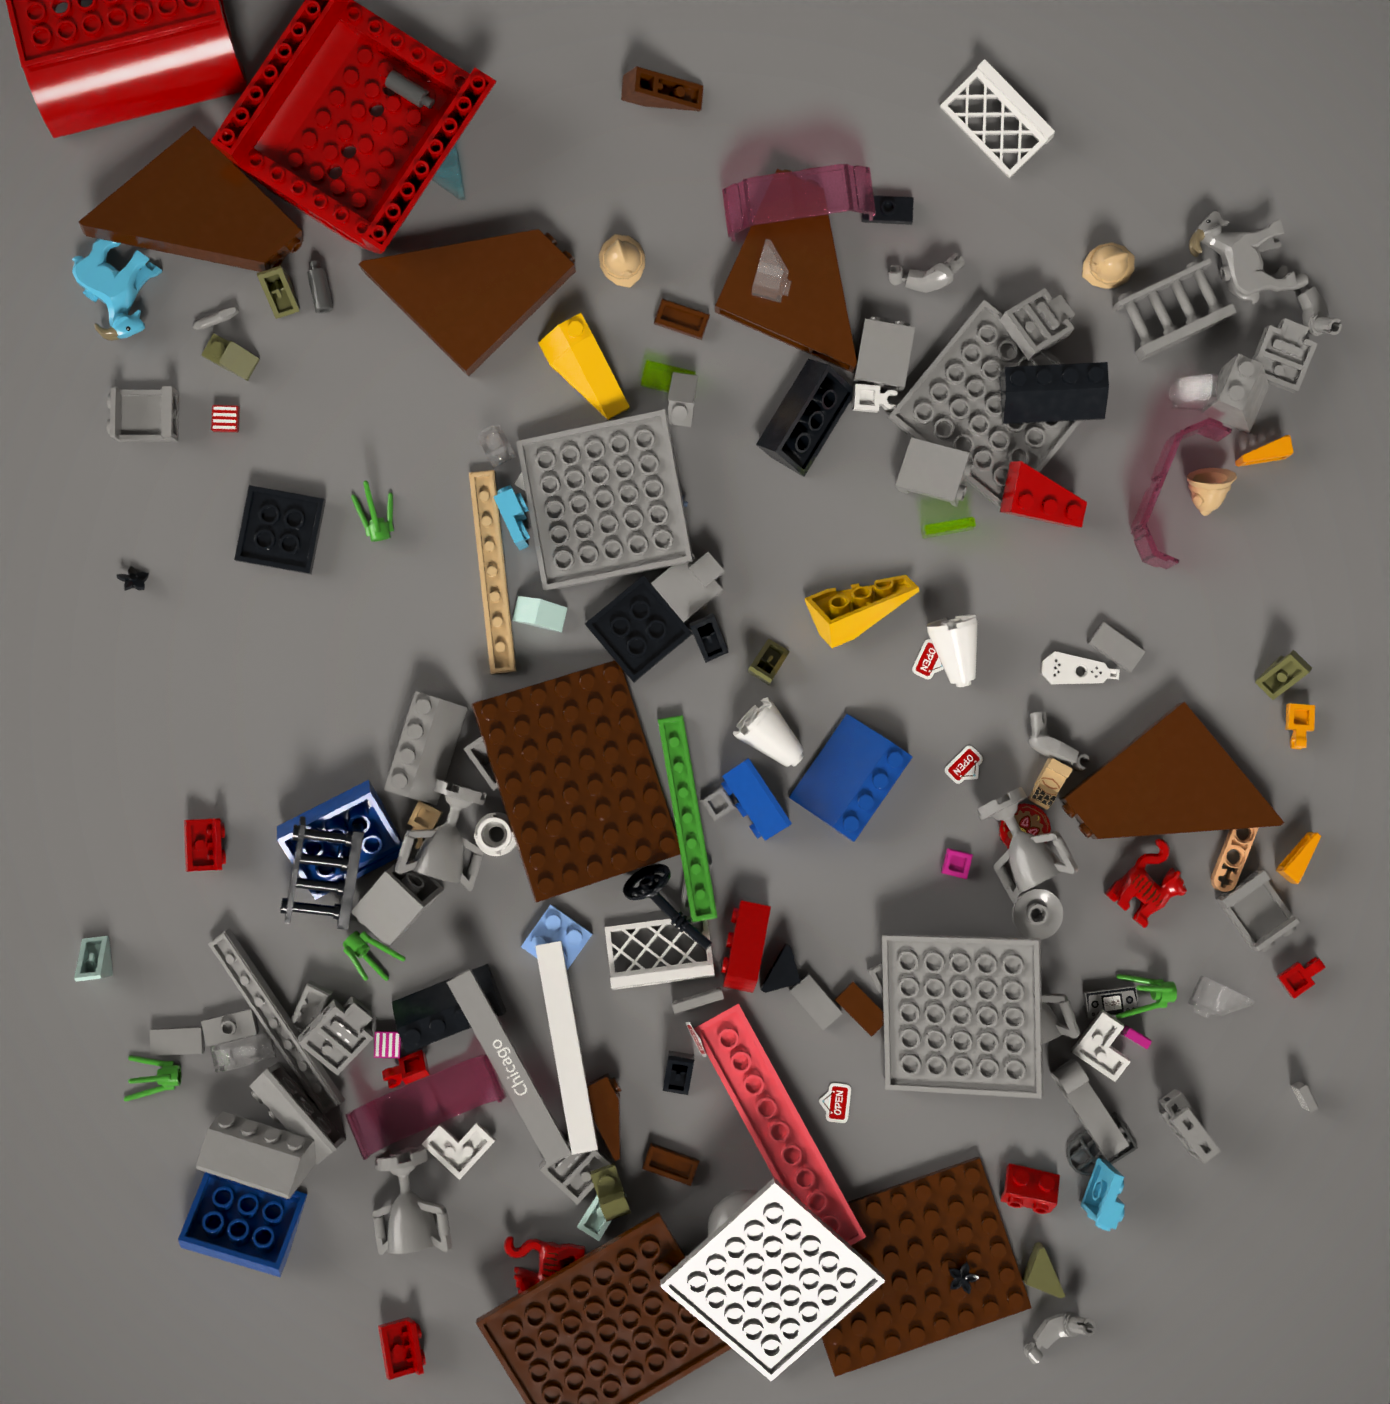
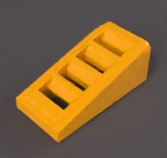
[1235,435,1294,467]
[1276,832,1321,884]

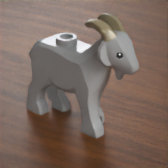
[1189,211,1298,304]

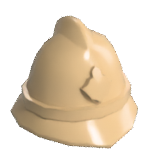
[599,234,645,288]
[1082,242,1135,289]
[1187,468,1237,516]

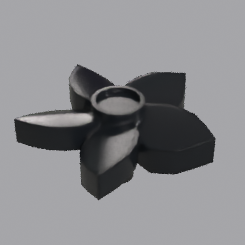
[117,566,149,591]
[949,1261,980,1294]

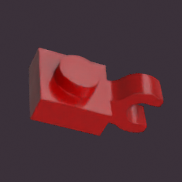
[1276,957,1325,999]
[382,1050,430,1088]

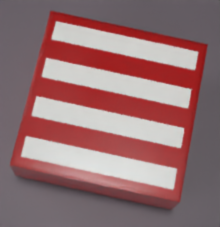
[211,405,240,433]

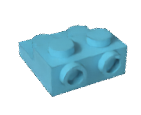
[493,485,530,550]
[1080,1157,1125,1231]

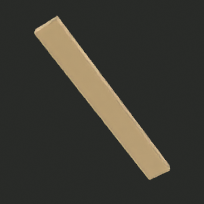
[469,470,517,675]

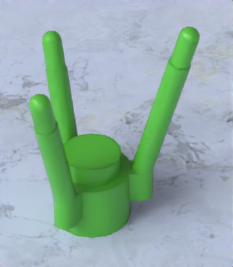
[351,480,394,542]
[343,931,406,981]
[1116,974,1177,1019]
[124,1055,182,1101]

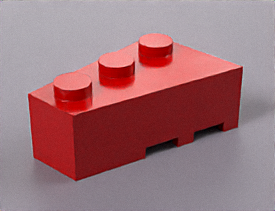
[1000,461,1087,528]
[721,900,771,993]

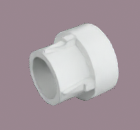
[474,812,517,856]

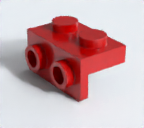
[184,818,226,872]
[1000,1163,1060,1214]
[378,1317,426,1380]

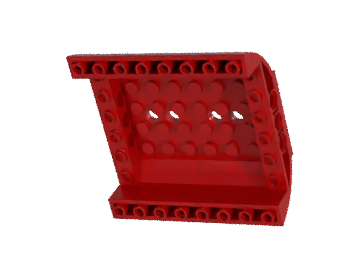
[5,0,248,138]
[210,0,497,254]

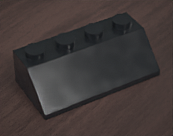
[756,359,853,477]
[999,362,1109,424]
[392,964,507,1053]

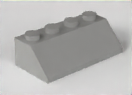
[384,691,468,805]
[249,1062,346,1165]
[196,1111,316,1199]

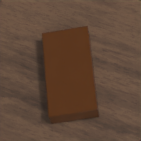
[654,298,710,340]
[835,981,884,1037]
[642,1143,700,1186]

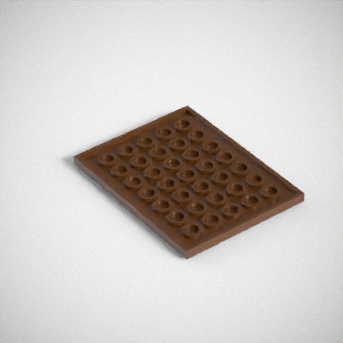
[472,660,680,903]
[821,1157,1032,1377]
[476,1212,732,1404]

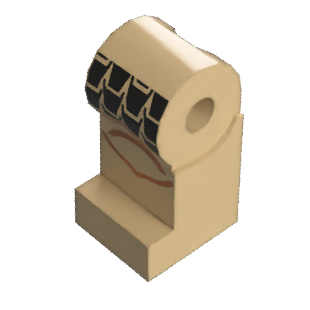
[1028,758,1073,810]

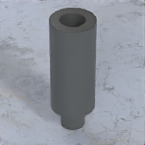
[385,70,435,109]
[307,260,333,313]

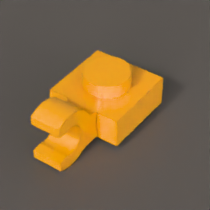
[1285,703,1315,749]

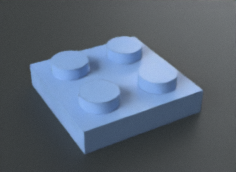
[521,904,593,970]

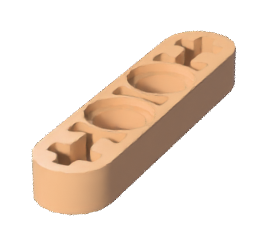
[1211,827,1259,892]

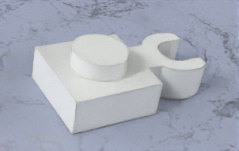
[852,384,898,413]

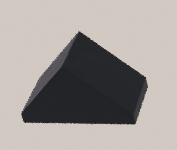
[689,613,729,663]
[760,943,801,993]
[663,1051,694,1095]

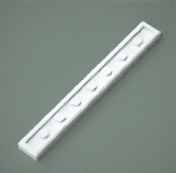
[535,941,598,1155]

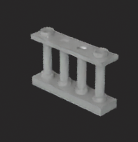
[1113,258,1237,361]

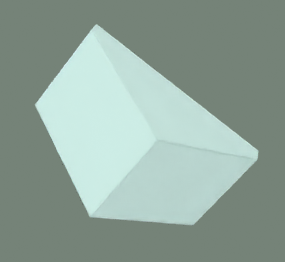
[512,596,568,633]
[74,936,113,982]

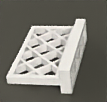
[940,59,1055,179]
[605,916,715,990]

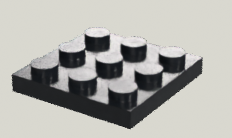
[234,485,326,575]
[585,575,693,683]

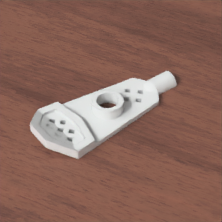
[1041,651,1120,685]

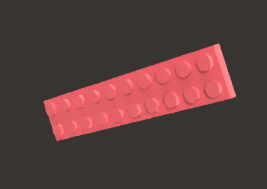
[693,1003,866,1246]

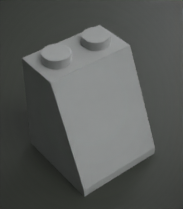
[1202,353,1269,433]
[351,856,444,947]

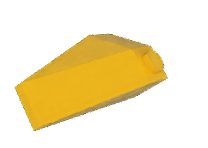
[538,313,630,420]
[805,575,919,648]

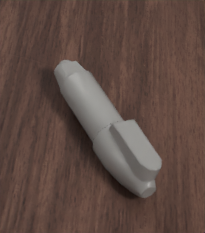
[193,307,239,330]

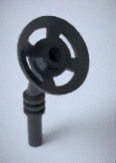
[623,864,712,950]

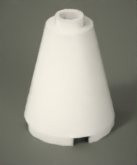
[927,615,978,687]
[733,697,804,767]

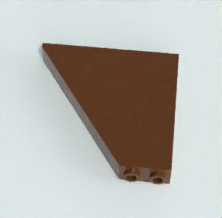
[78,126,303,272]
[715,169,857,373]
[359,229,576,377]
[1060,702,1285,839]

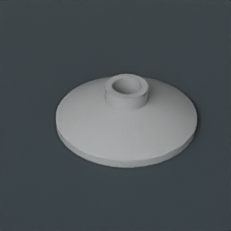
[1012,888,1064,940]

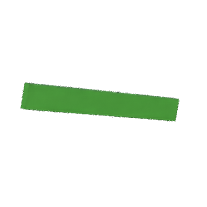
[658,715,717,922]

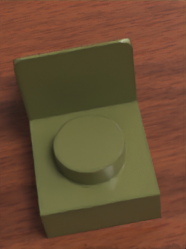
[201,333,260,381]
[1255,650,1312,700]
[590,1163,631,1222]

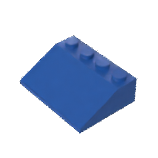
[789,714,913,842]
[277,780,402,900]
[178,1172,307,1277]

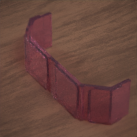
[722,164,876,241]
[1131,418,1232,569]
[345,1053,507,1160]

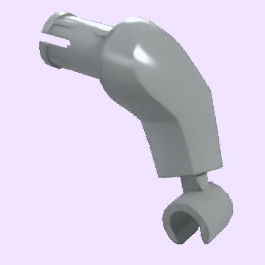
[888,253,965,293]
[1294,274,1342,336]
[1028,712,1090,772]
[1024,1312,1096,1364]

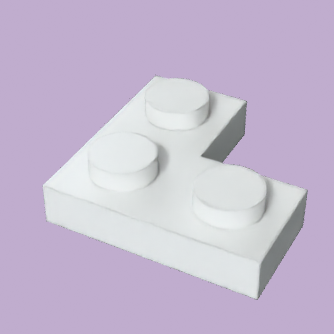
[1071,1009,1130,1082]
[422,1122,496,1180]

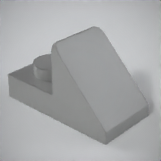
[667,372,698,427]

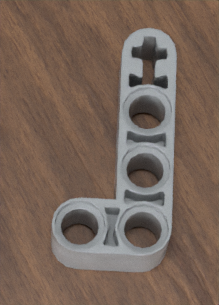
[1050,1059,1129,1160]

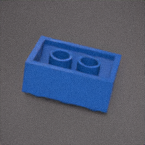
[721,758,792,841]

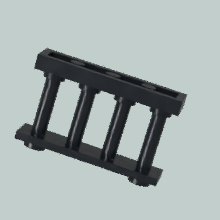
[280,816,364,930]

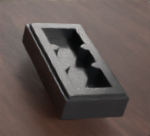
[862,195,914,225]

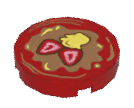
[999,803,1051,849]

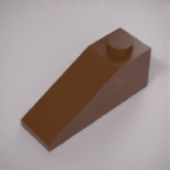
[621,66,703,111]
[587,1073,622,1161]

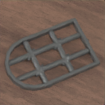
[1067,1112,1138,1176]

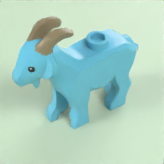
[72,239,162,341]

